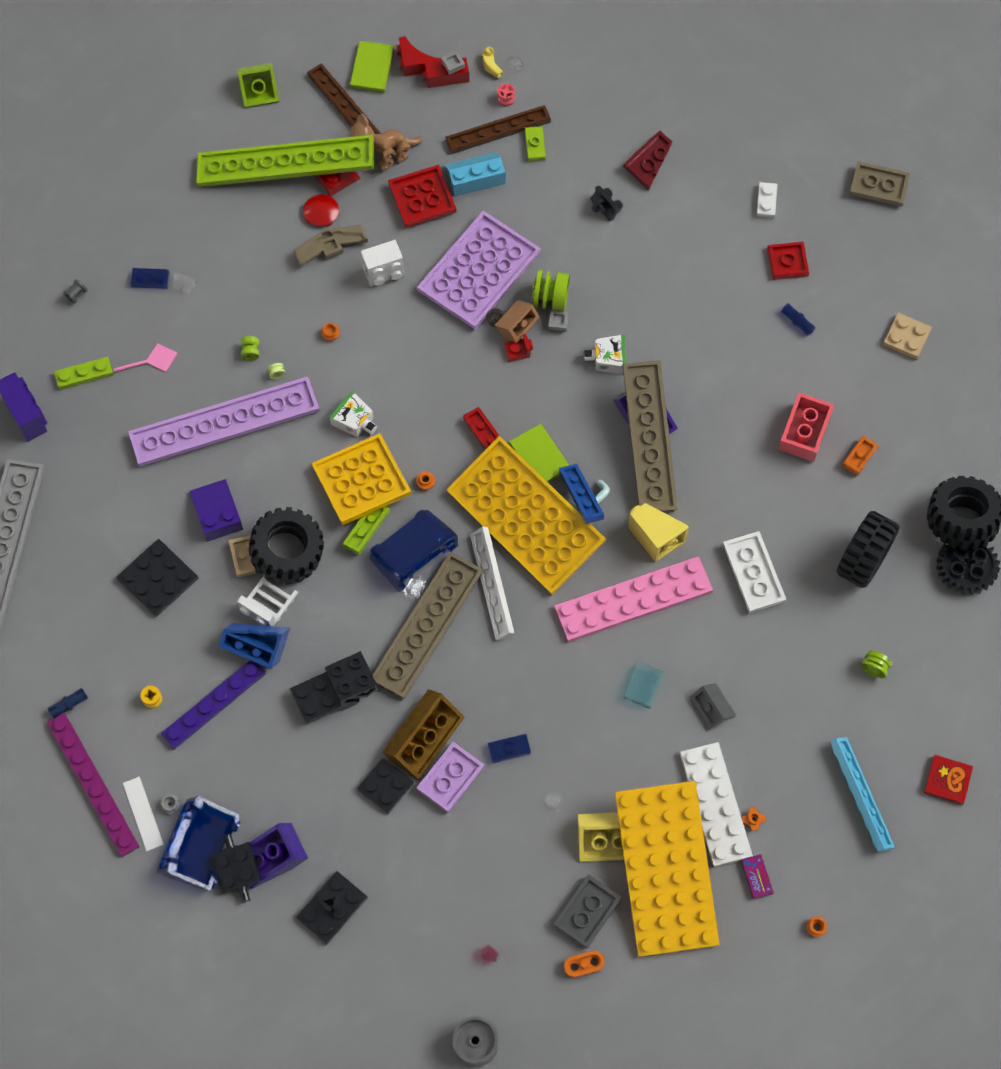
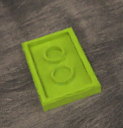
[350,41,394,93]
[509,424,569,483]

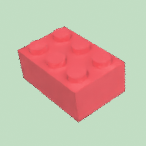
[778,393,834,462]

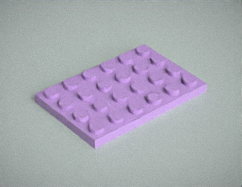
[417,211,541,330]

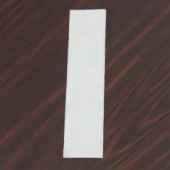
[123,777,164,851]

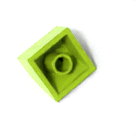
[237,62,279,107]

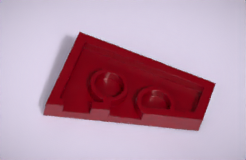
[623,130,673,191]

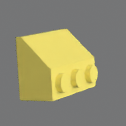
[578,813,624,862]

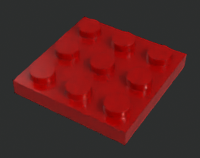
[388,164,457,228]

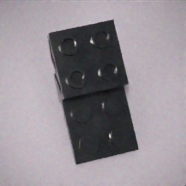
[290,651,378,725]

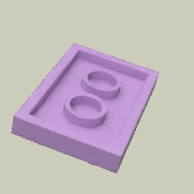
[416,742,485,813]

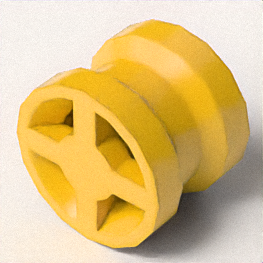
[140,686,162,709]

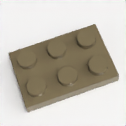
[849,161,910,207]

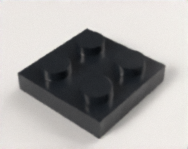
[357,758,414,814]

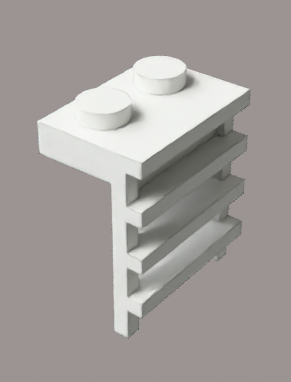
[237,575,298,626]

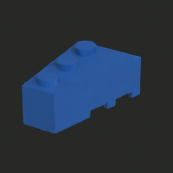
[218,623,290,669]

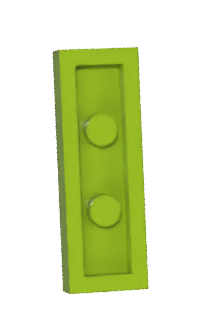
[54,357,114,390]
[343,506,390,556]

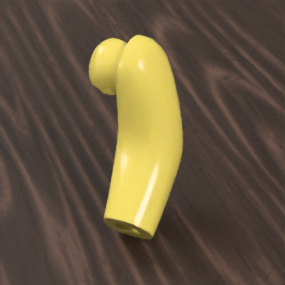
[482,47,503,79]

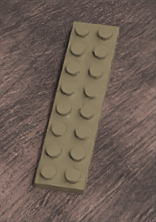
[622,360,678,512]
[373,552,483,700]

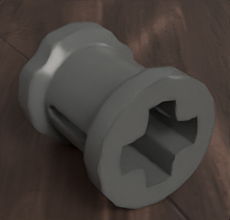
[63,279,87,304]

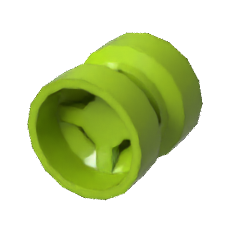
[241,336,259,361]

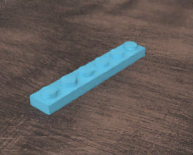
[830,737,895,852]

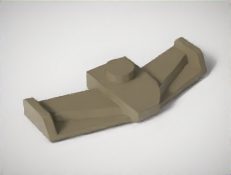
[294,225,368,268]

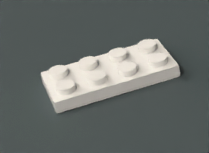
[722,531,786,613]

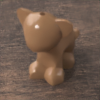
[350,114,423,170]

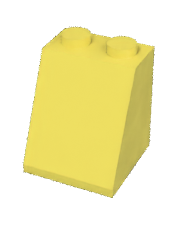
[628,503,689,562]

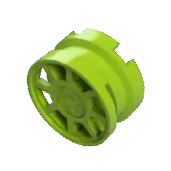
[861,650,893,679]

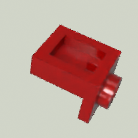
[504,334,533,362]

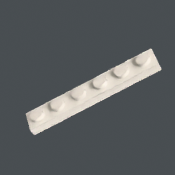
[470,526,514,641]

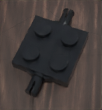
[211,834,262,903]

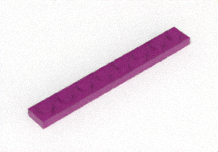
[47,713,140,857]

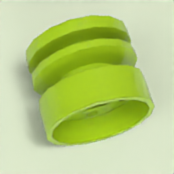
[532,269,570,312]

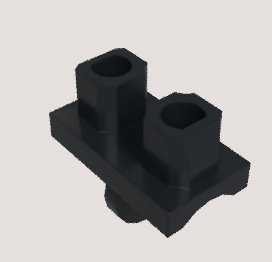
[590,185,623,221]

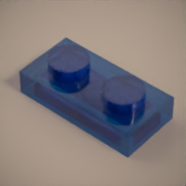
[131,268,170,289]

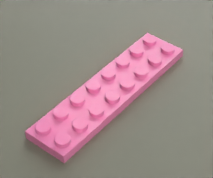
[554,556,713,642]

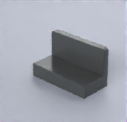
[690,683,736,729]

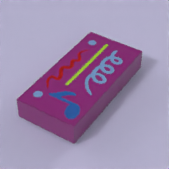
[741,854,774,900]

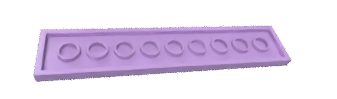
[128,376,320,467]

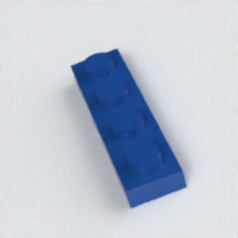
[559,464,604,524]

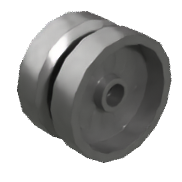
[452,1016,499,1067]

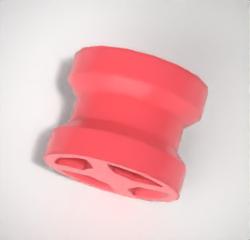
[497,83,515,106]

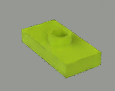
[525,126,546,161]

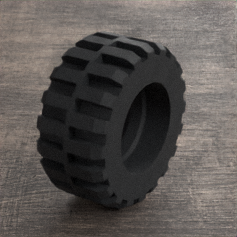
[927,476,1001,550]
[249,507,324,585]
[836,511,900,588]

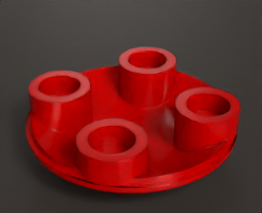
[303,194,339,227]

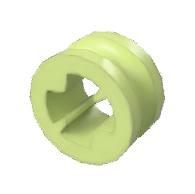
[267,363,286,379]

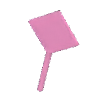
[113,343,178,372]

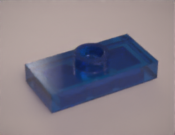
[488,734,531,763]

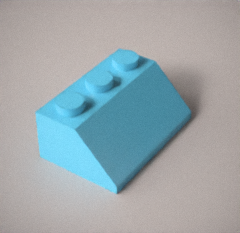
[444,152,506,196]

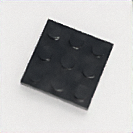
[116,538,199,617]

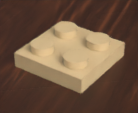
[883,313,932,360]

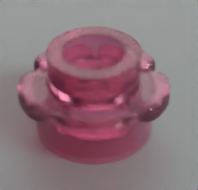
[481,944,500,963]

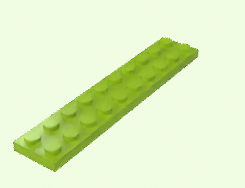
[196,135,374,187]

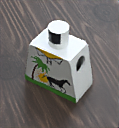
[584,335,626,375]
[330,391,377,437]

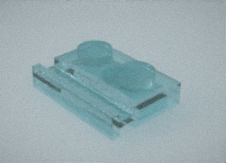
[623,662,665,709]

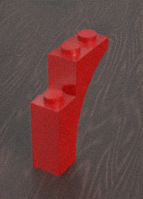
[396,36,470,88]

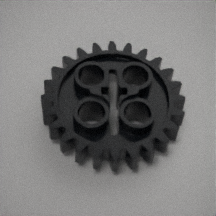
[936,544,1000,595]

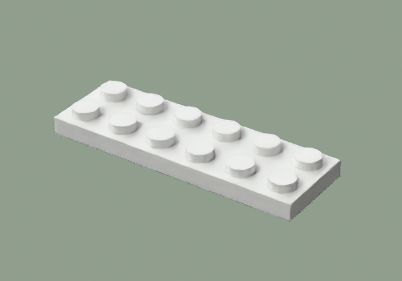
[680,742,753,868]

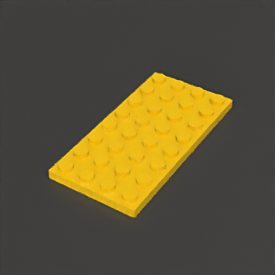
[446,436,607,595]
[614,781,720,957]

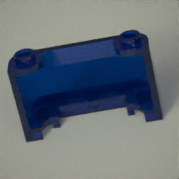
[369,509,458,592]
[157,796,241,891]

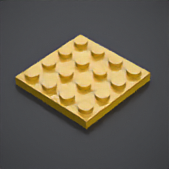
[311,433,412,526]

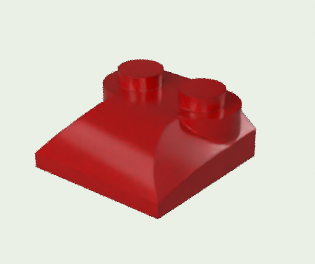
[314,171,360,196]

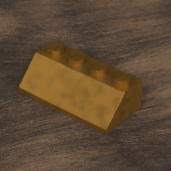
[382,689,465,780]

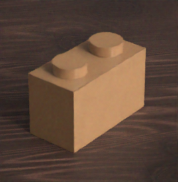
[495,300,540,343]

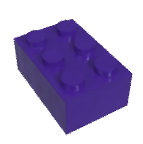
[0,372,48,442]

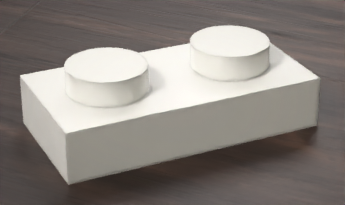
[756,182,777,219]

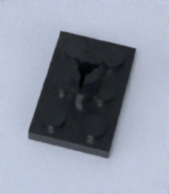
[296,871,368,945]

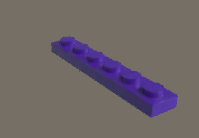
[161,660,266,750]

